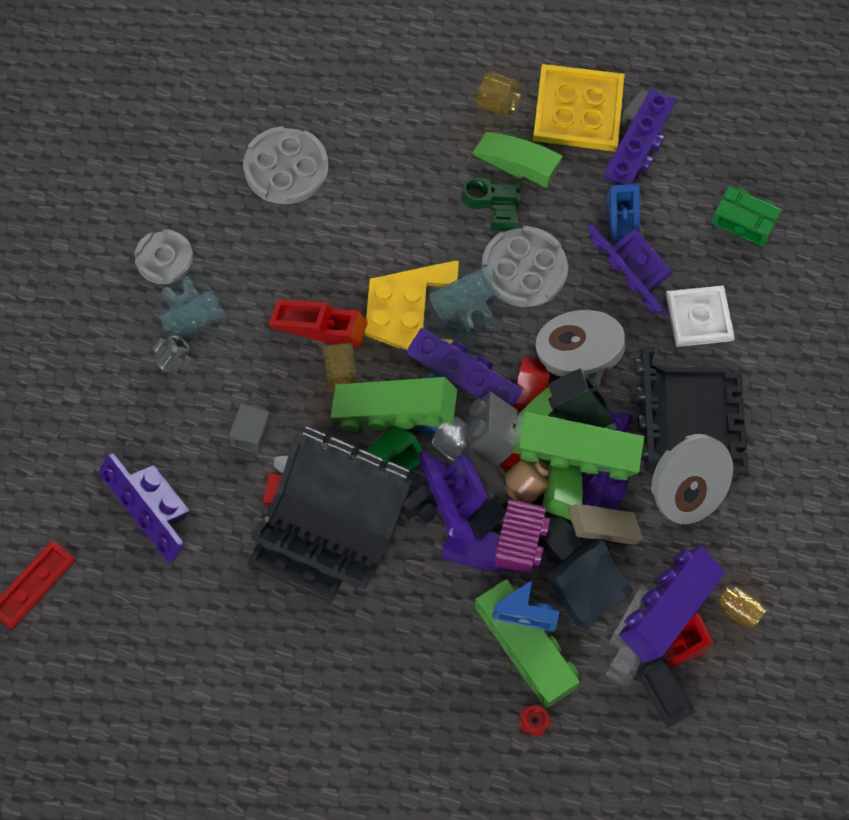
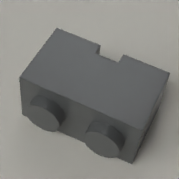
[469,391,517,466]

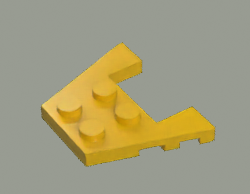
[365,261,459,350]

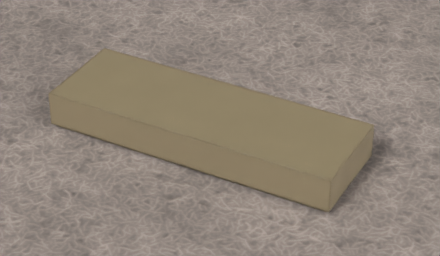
[568,504,643,545]

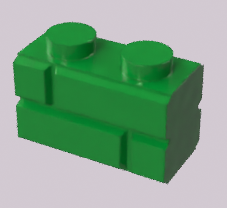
[712,186,782,247]

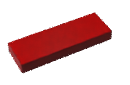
[0,540,76,631]

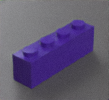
[619,546,725,663]

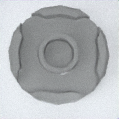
[135,230,193,284]

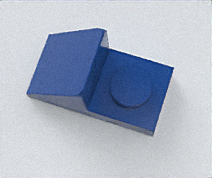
[492,581,559,632]

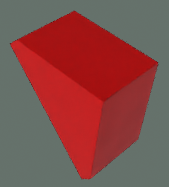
[513,357,550,413]
[657,614,713,668]

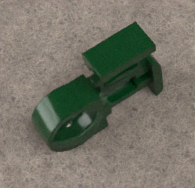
[461,178,521,231]

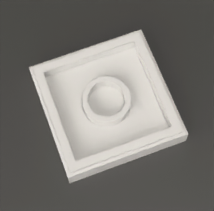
[666,285,735,347]

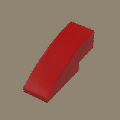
[268,299,368,348]

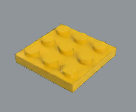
[533,64,625,152]

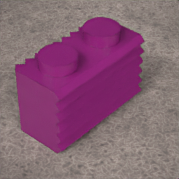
[494,499,550,574]

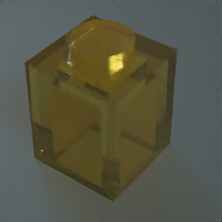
[476,71,521,117]
[322,343,357,391]

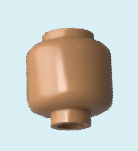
[504,459,550,504]

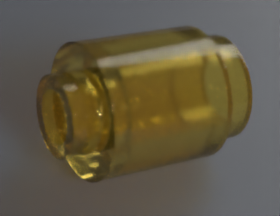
[718,585,767,629]

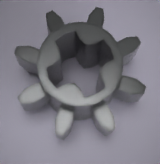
[153,336,191,373]

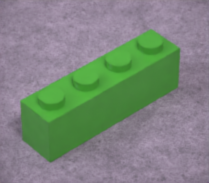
[330,377,457,432]
[512,412,644,480]
[474,579,580,709]

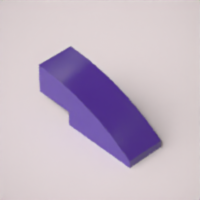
[441,531,543,571]

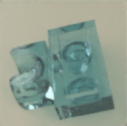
[429,268,495,335]
[159,277,226,339]

